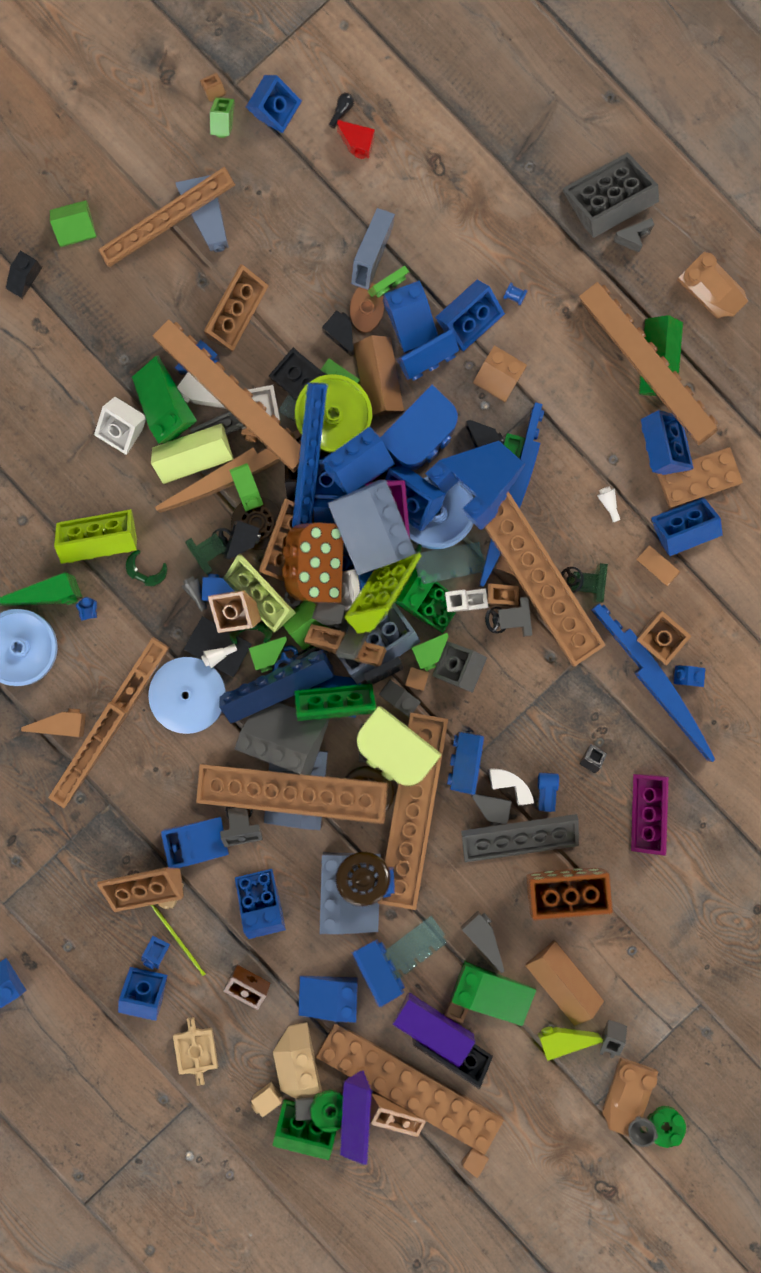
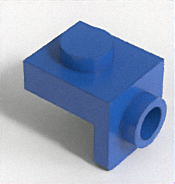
[674,665,706,687]

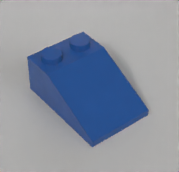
[383,280,438,353]
[299,976,358,1022]

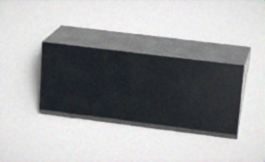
[412,1038,493,1089]

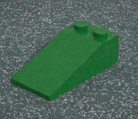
[132,356,197,444]
[0,572,82,606]
[451,961,536,1026]

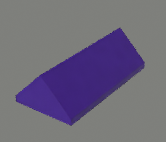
[392,992,475,1067]
[340,1071,371,1165]

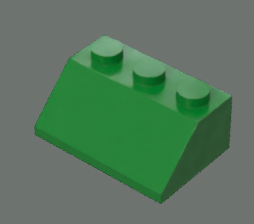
[272,1099,336,1160]

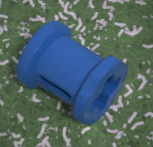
[503,282,528,306]

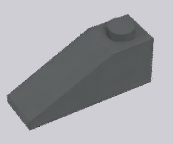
[461,911,504,973]

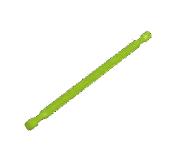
[150,905,206,976]

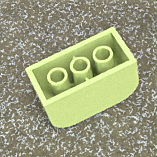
[357,706,442,785]

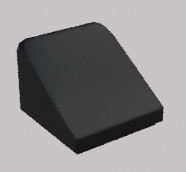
[579,744,607,773]

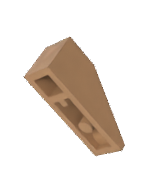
[21,708,86,737]
[370,1094,426,1137]

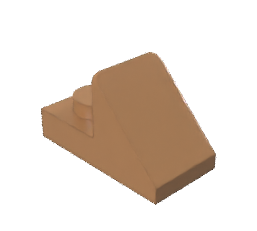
[488,584,519,606]

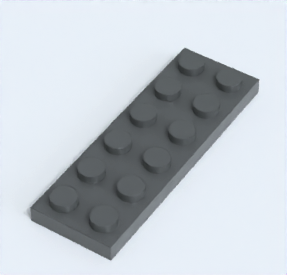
[461,814,579,862]

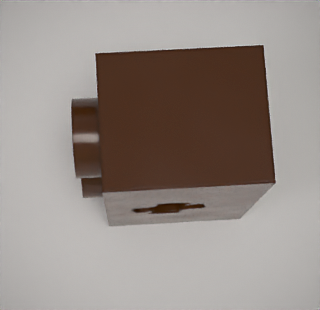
[223,965,271,1010]

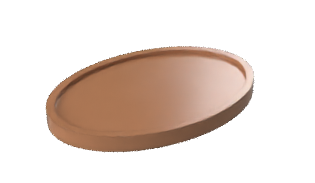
[350,283,384,333]

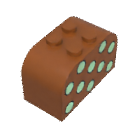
[282,523,343,603]
[526,868,613,920]

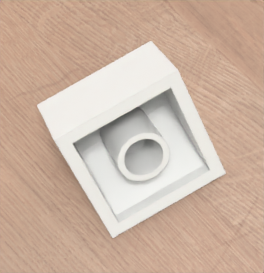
[94,397,146,455]

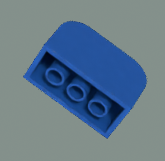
[380,385,458,471]

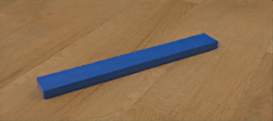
[292,383,327,528]

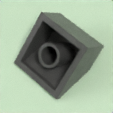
[432,641,487,693]

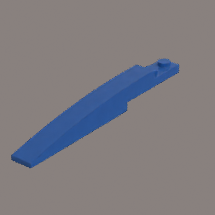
[479,402,544,588]
[591,604,715,762]

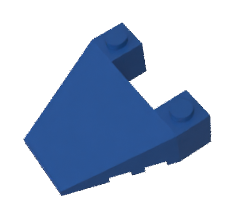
[425,441,525,530]

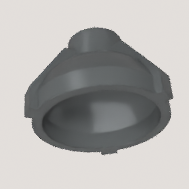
[628,1116,658,1147]

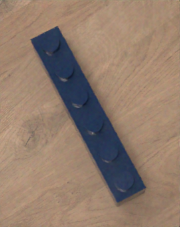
[219,649,334,724]

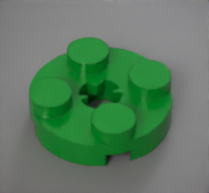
[310,1090,343,1132]
[646,1106,686,1148]

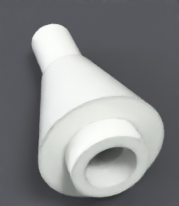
[597,486,620,522]
[201,644,237,668]

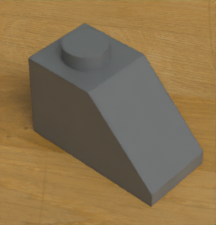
[471,793,511,826]

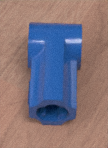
[538,773,559,812]

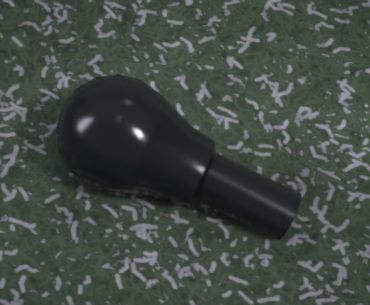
[328,92,354,129]

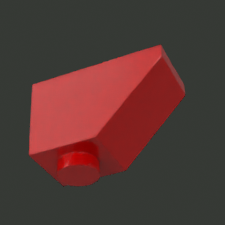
[337,120,375,159]

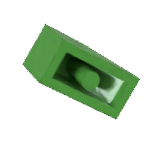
[210,98,234,138]
[230,463,263,512]
[411,633,449,671]
[249,636,288,673]

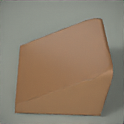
[200,73,226,101]
[461,1148,489,1178]

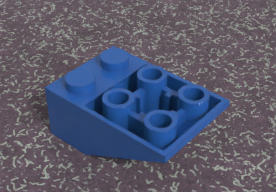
[161,817,229,868]
[235,869,286,939]

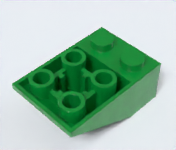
[394,569,456,633]

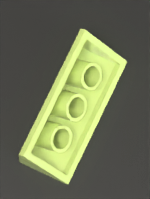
[151,423,234,484]
[223,554,296,633]

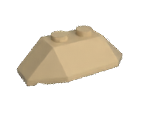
[273,1022,322,1099]

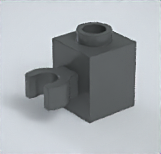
[600,1020,627,1058]

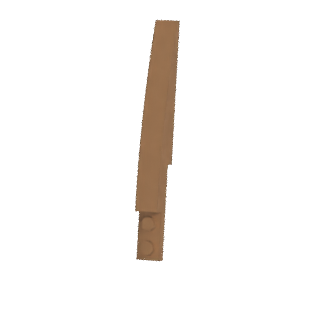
[155,429,302,513]
[48,637,170,808]

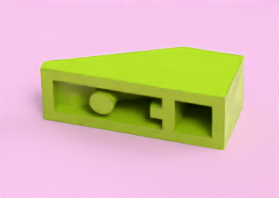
[538,1026,603,1061]

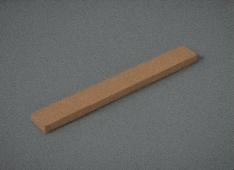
[98,167,235,267]

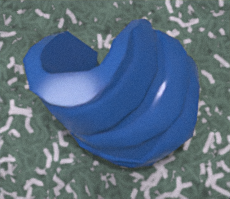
[76,597,98,621]

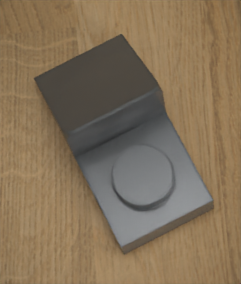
[613,218,654,252]
[312,602,349,633]
[379,680,421,717]

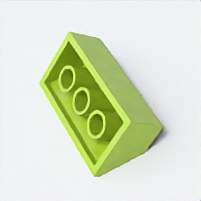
[54,509,137,564]

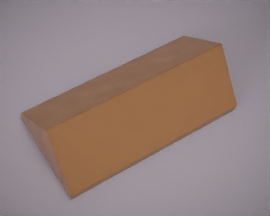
[204,264,269,351]
[353,335,404,417]
[258,499,294,581]
[97,868,183,912]
[525,940,604,1026]

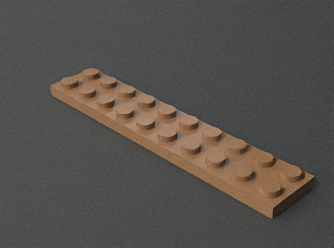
[484,491,606,667]
[378,713,448,910]
[196,764,388,823]
[316,1022,504,1155]

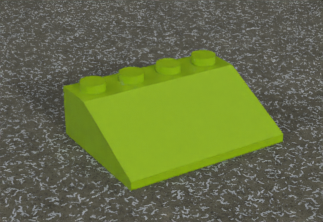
[345,553,421,634]

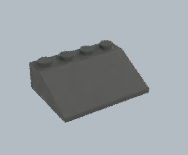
[562,153,659,238]
[235,702,329,775]

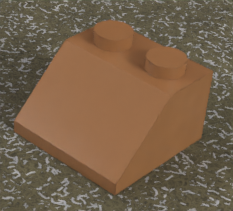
[473,345,527,402]
[208,590,261,633]
[636,611,692,666]

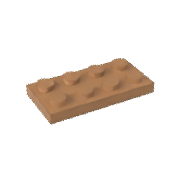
[657,447,743,509]

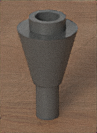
[181,576,207,611]

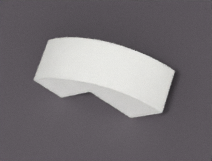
[445,588,489,612]
[489,768,534,805]

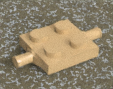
[173,1017,218,1086]

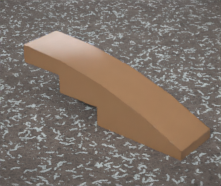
[304,624,387,667]

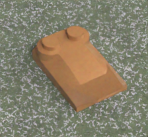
[677,252,748,319]
[602,1057,658,1136]

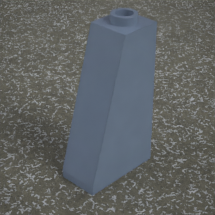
[176,175,229,252]
[351,208,395,290]

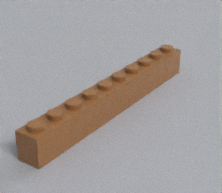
[579,281,718,446]
[153,319,301,473]

